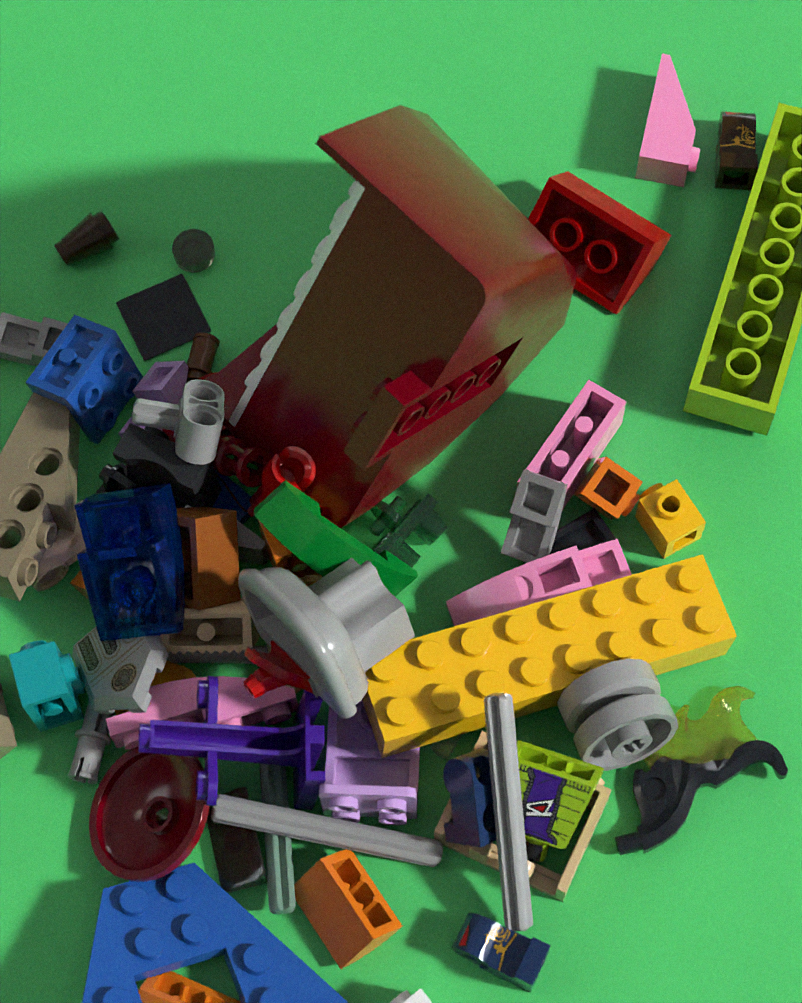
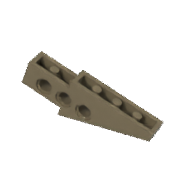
[0,392,80,602]

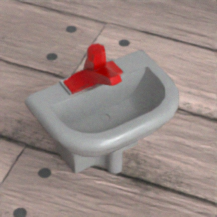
[238,558,415,719]

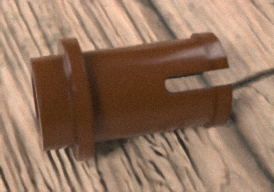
[186,332,220,383]

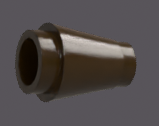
[54,210,119,266]

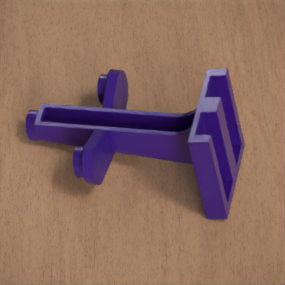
[138,676,325,810]

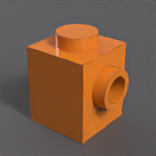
[574,456,643,519]

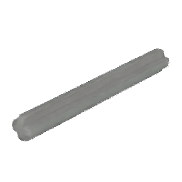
[484,692,533,931]
[211,794,443,867]

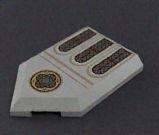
[72,599,168,714]

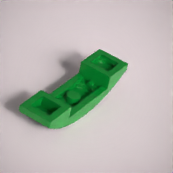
[254,480,418,597]

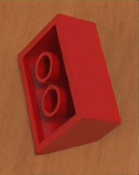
[528,171,671,315]

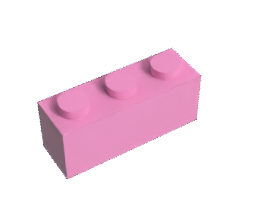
[517,380,626,510]

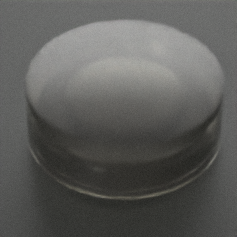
[172,229,215,273]

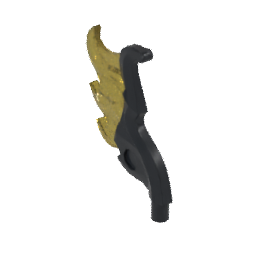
[615,686,788,856]

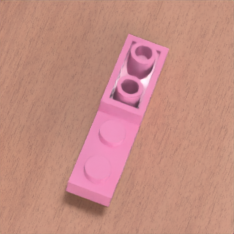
[446,539,632,626]
[106,676,298,750]

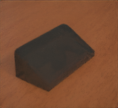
[207,786,267,893]

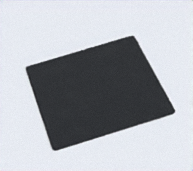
[116,274,211,360]

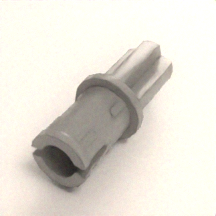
[68,699,114,784]

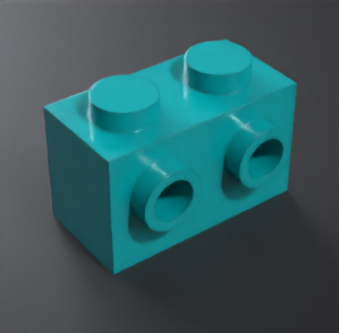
[9,640,86,732]

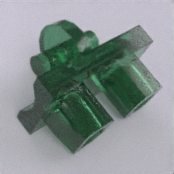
[368,493,448,567]

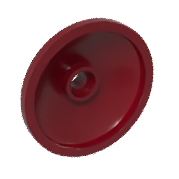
[89,746,209,882]

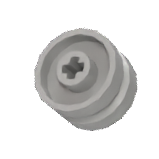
[557,659,678,771]

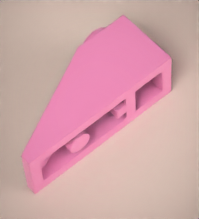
[636,53,701,187]

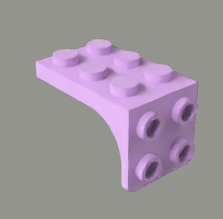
[319,700,420,825]

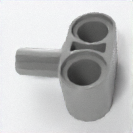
[132,379,224,465]

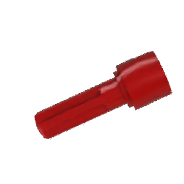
[247,446,316,517]

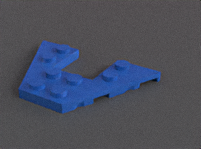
[82,863,348,1003]

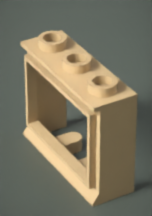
[434,731,611,902]

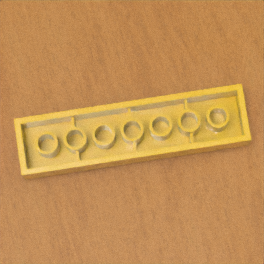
[362,554,737,758]

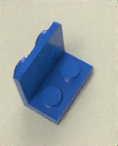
[26,315,143,444]

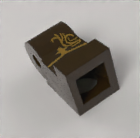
[715,112,758,190]

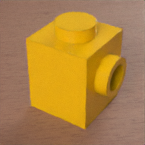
[635,479,706,559]

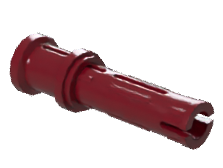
[162,429,271,488]

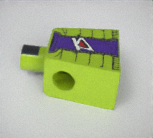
[517,740,604,862]

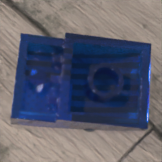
[74,483,185,641]

